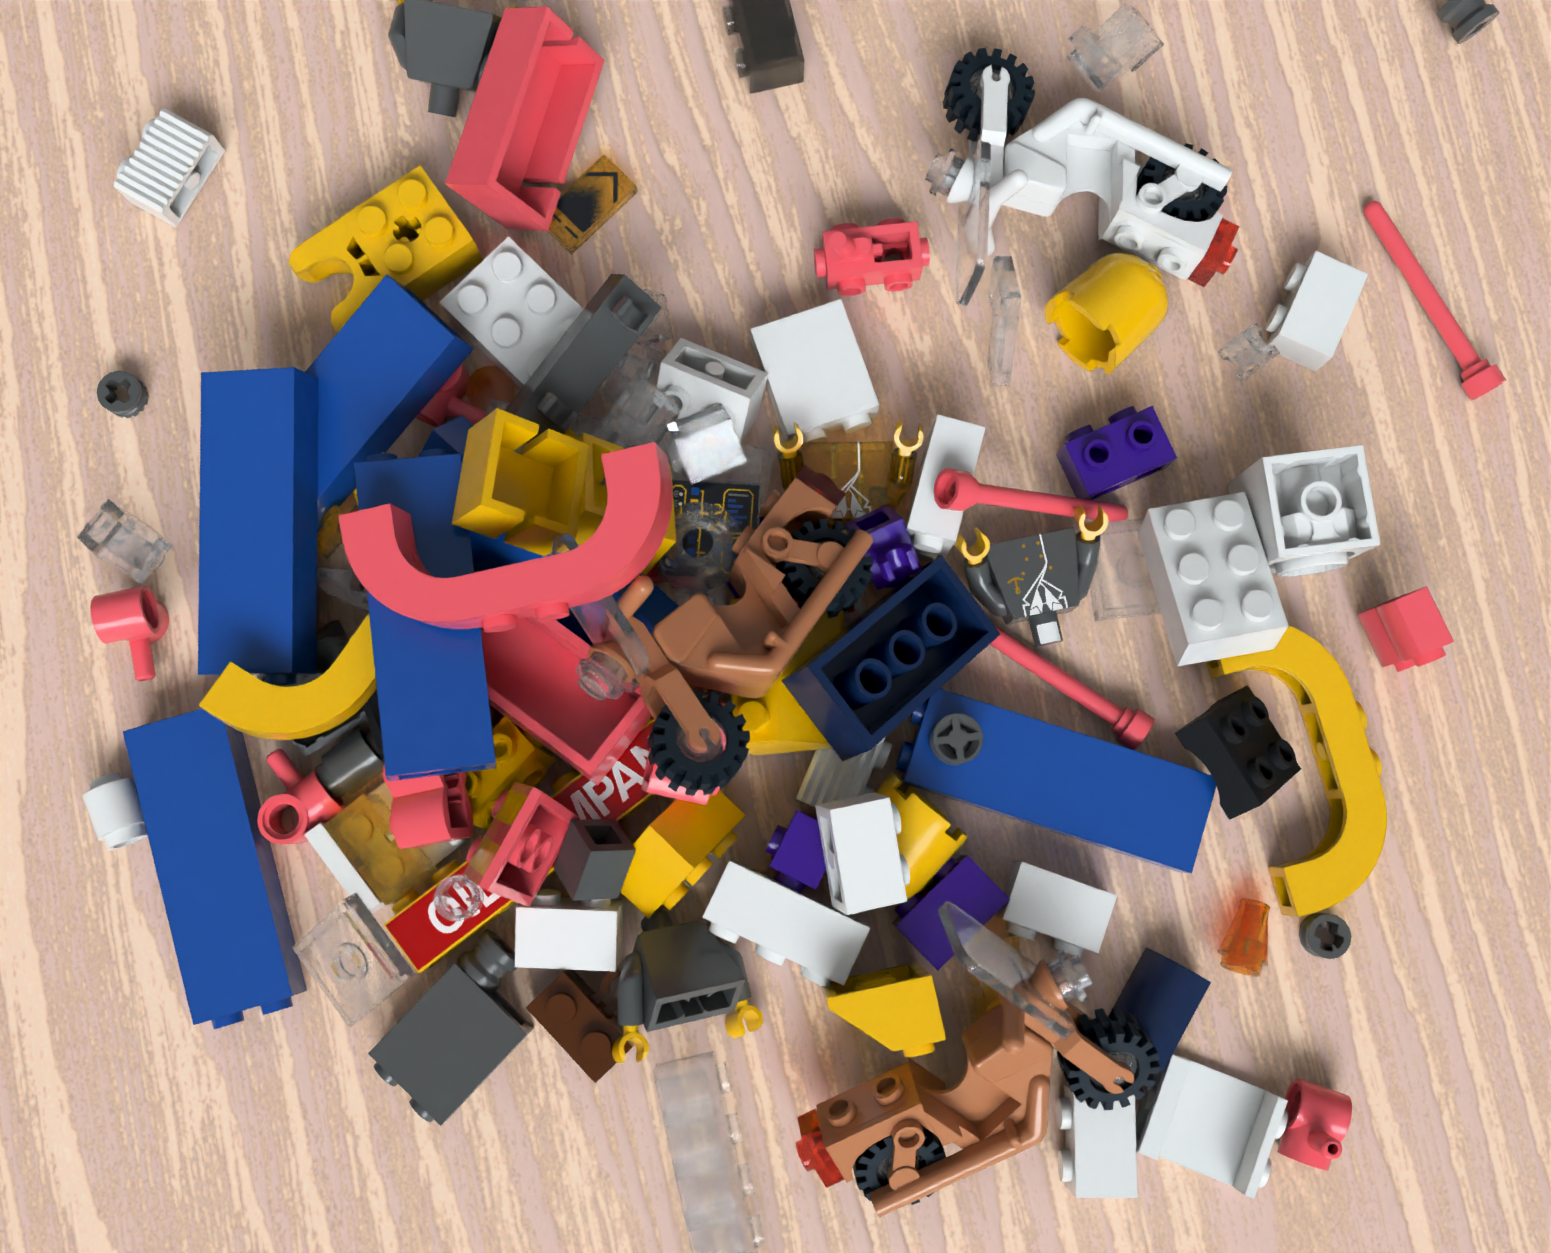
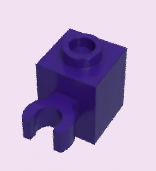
[844,504,922,590]

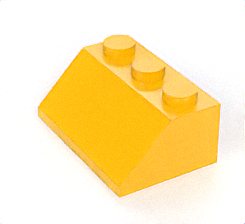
[731,598,844,756]
[821,962,946,1057]

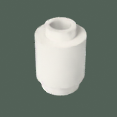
[82,773,148,850]

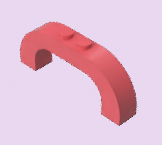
[338,442,673,633]

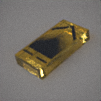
[547,154,638,255]

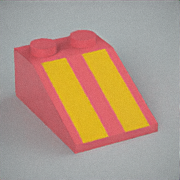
[464,781,579,907]

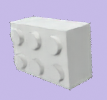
[439,236,584,389]
[1138,492,1289,667]
[702,859,870,989]

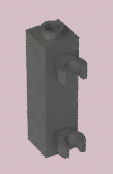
[504,274,662,443]

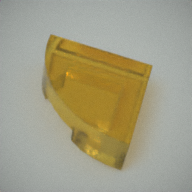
[317,505,346,559]

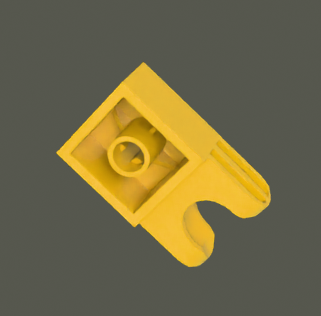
[289,165,483,334]

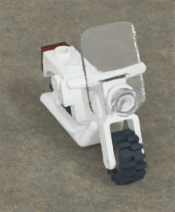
[925,48,1240,306]

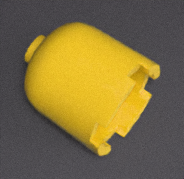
[1045,252,1169,375]
[876,772,969,899]

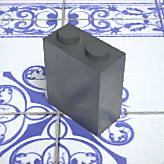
[368,962,534,1126]

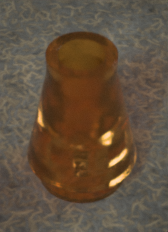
[1218,898,1270,977]

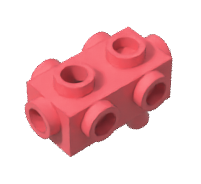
[814,218,930,297]

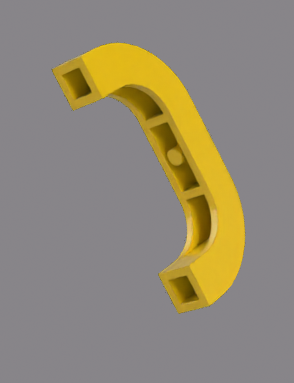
[198,452,384,740]
[1206,626,1387,917]

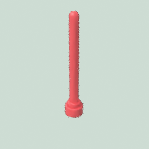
[1363,201,1506,401]
[934,468,1128,523]
[989,624,1155,750]

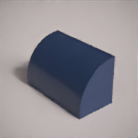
[1109,948,1211,1072]

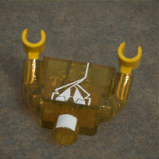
[771,420,924,535]

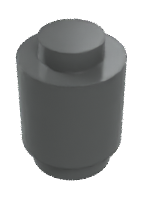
[315,727,384,798]

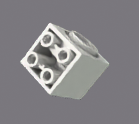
[1227,445,1380,577]

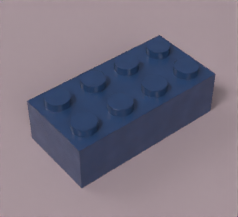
[781,555,1000,761]

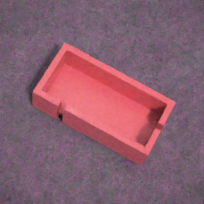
[445,6,605,231]
[480,615,652,786]

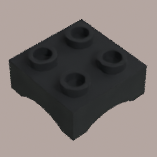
[1175,685,1301,820]

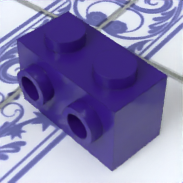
[1056,406,1177,500]
[765,810,826,893]
[892,854,1010,971]

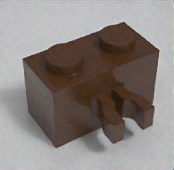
[526,968,634,1083]

